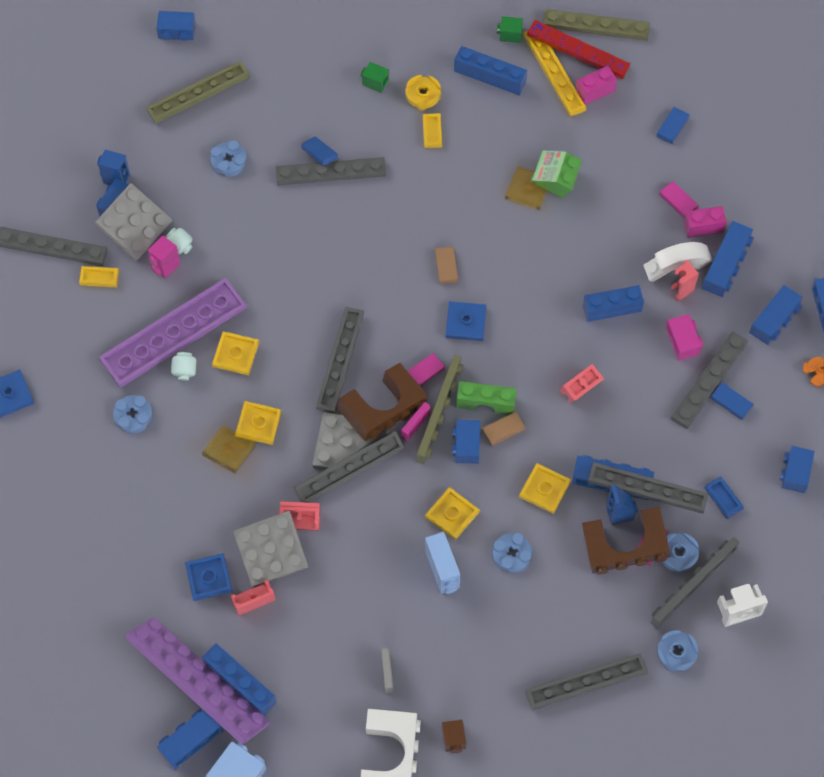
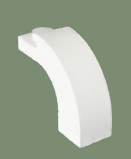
[644,242,713,282]

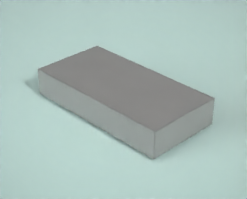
[381,648,393,694]

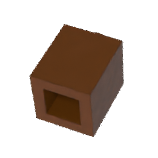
[442,719,466,753]

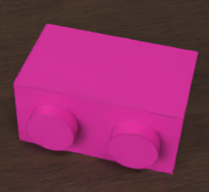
[576,66,617,104]
[684,206,727,238]
[147,236,181,279]
[666,314,703,361]

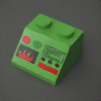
[531,150,582,198]

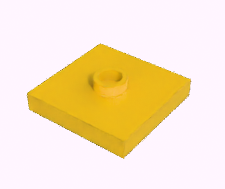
[212,331,260,376]
[235,401,282,445]
[519,463,571,514]
[425,487,480,541]

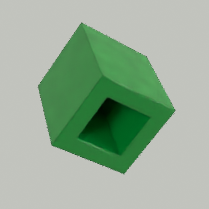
[497,16,523,43]
[360,62,389,93]

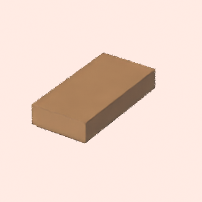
[435,247,458,284]
[482,412,525,446]

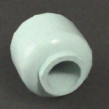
[166,228,193,255]
[171,352,196,381]

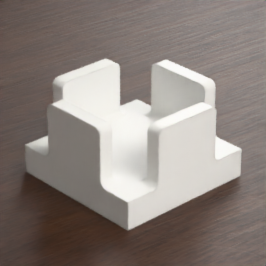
[717,584,768,627]

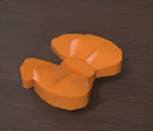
[802,356,824,387]

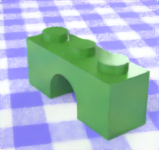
[456,381,517,415]

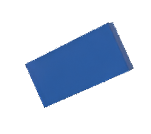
[657,107,690,144]
[301,136,338,166]
[710,382,754,420]
[704,477,744,519]

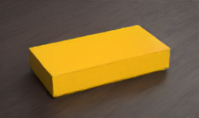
[423,113,442,148]
[79,266,119,288]

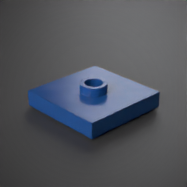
[446,301,486,341]
[0,370,34,418]
[185,553,233,601]

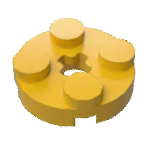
[405,75,441,111]

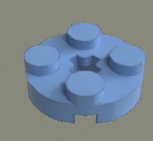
[210,140,247,177]
[113,395,153,433]
[492,533,532,573]
[662,533,699,574]
[657,630,698,672]

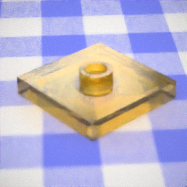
[505,166,548,210]
[202,425,256,474]

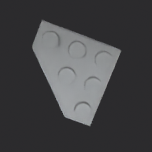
[313,412,378,469]

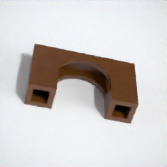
[337,363,428,441]
[582,507,671,574]

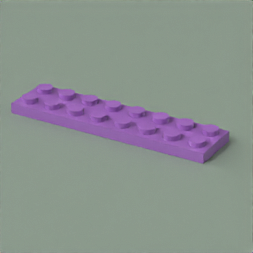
[99,278,247,388]
[125,617,270,745]

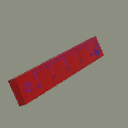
[527,20,631,80]

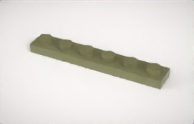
[543,9,650,41]
[146,61,250,124]
[417,355,464,464]

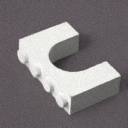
[361,709,421,777]

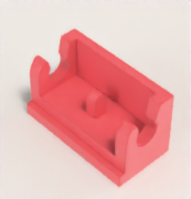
[671,260,699,301]
[559,364,604,403]
[280,501,321,531]
[231,580,275,616]

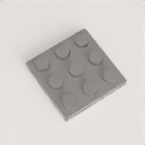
[94,183,172,261]
[233,511,309,588]

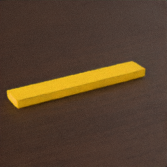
[523,30,586,117]

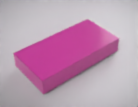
[659,181,698,219]
[408,353,445,386]
[401,402,430,441]

